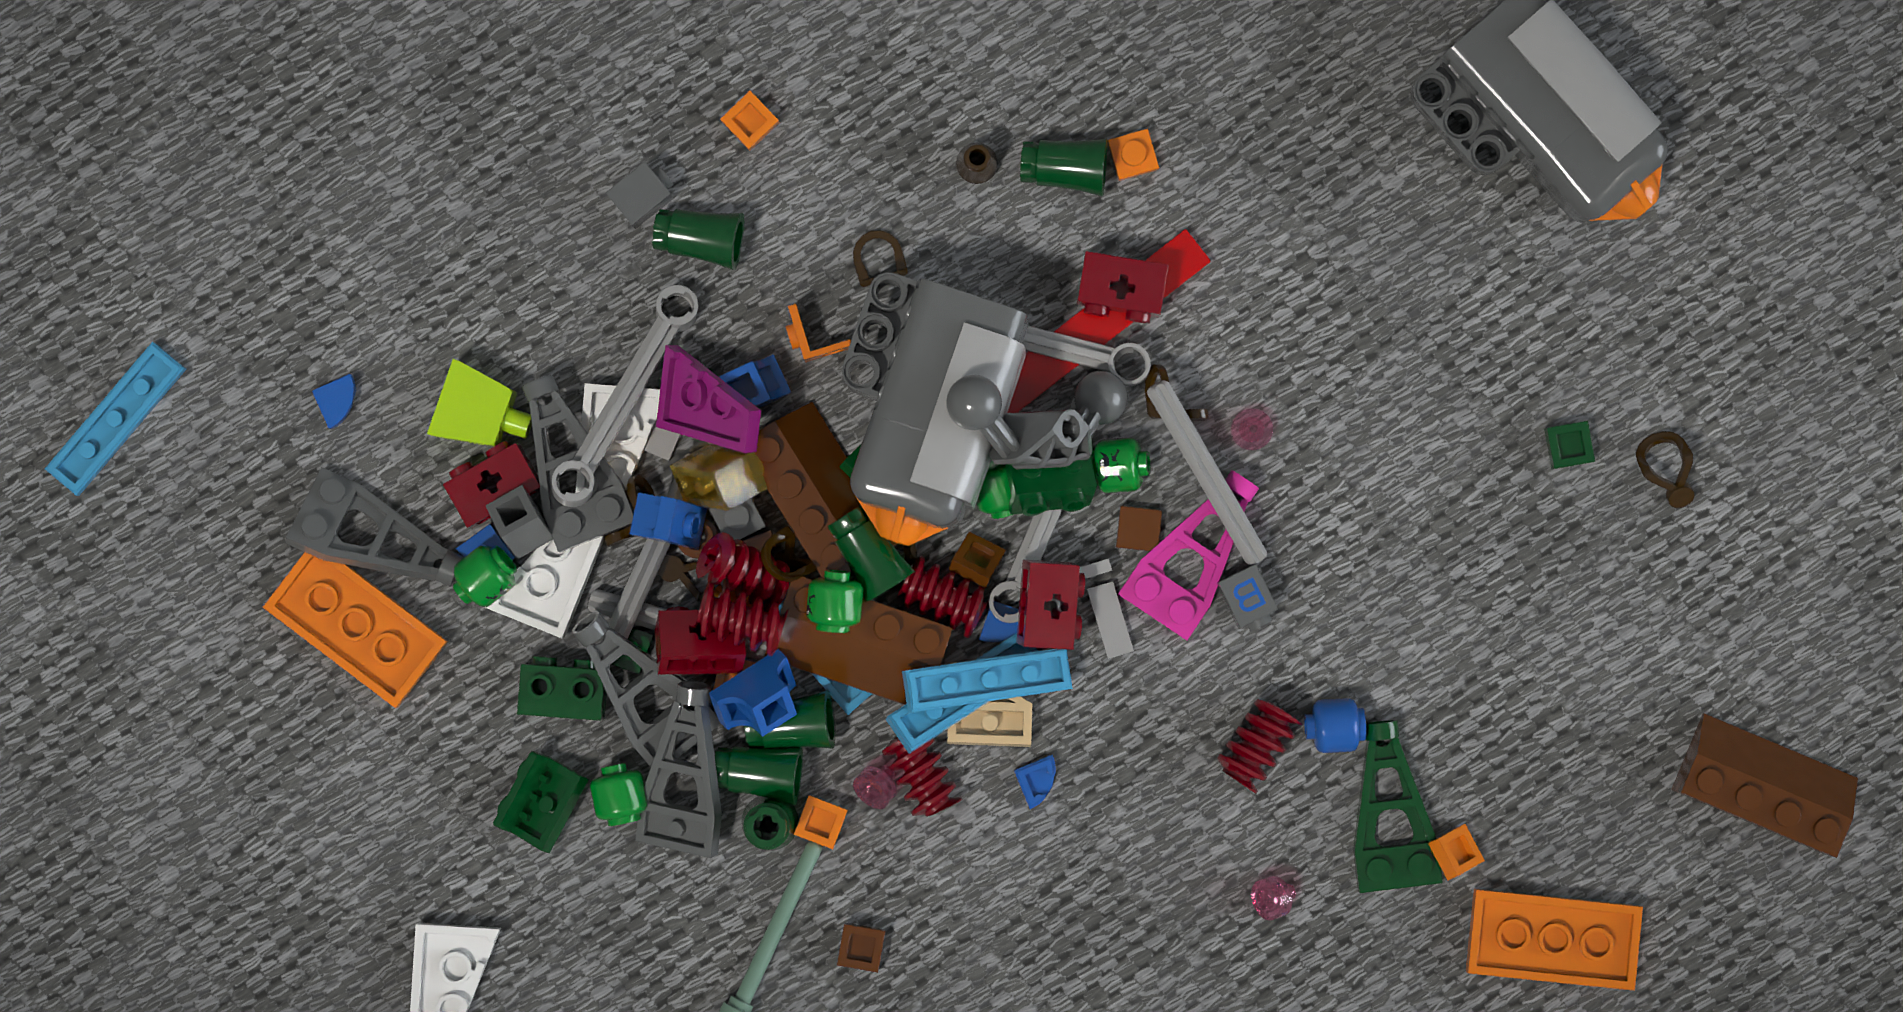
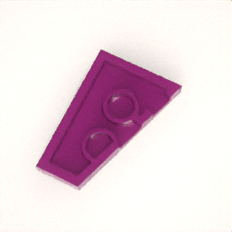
[656,345,761,453]

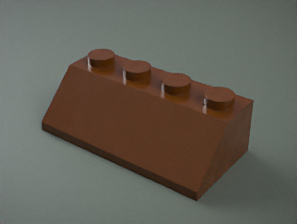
[745,402,898,578]
[764,577,953,705]
[1671,713,1858,858]

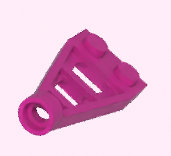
[1118,470,1259,640]

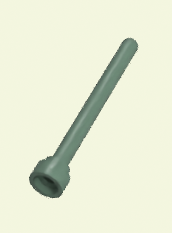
[719,841,822,1012]

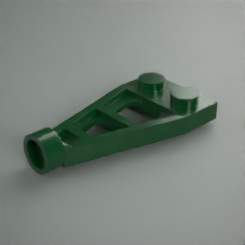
[1353,720,1443,893]

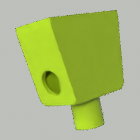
[427,359,532,447]

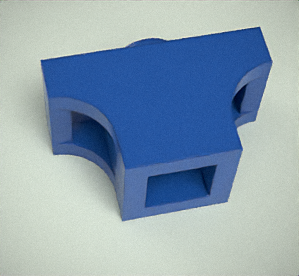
[719,355,792,408]
[630,493,707,549]
[709,649,797,737]

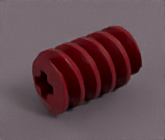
[696,532,790,611]
[897,556,989,638]
[695,582,789,657]
[1217,699,1303,794]
[882,737,963,817]

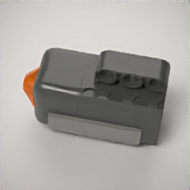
[1410,0,1668,223]
[842,272,1029,546]

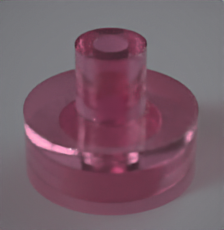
[1230,409,1273,451]
[853,765,897,809]
[1251,876,1296,921]

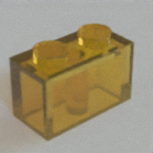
[670,444,767,511]

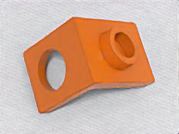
[786,304,851,362]

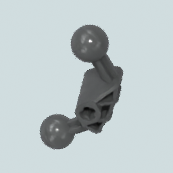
[946,371,1128,469]

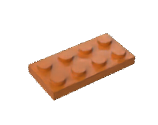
[263,552,448,708]
[1466,888,1643,991]

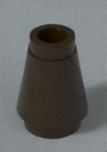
[956,143,998,184]

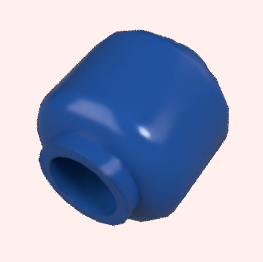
[1304,698,1366,753]

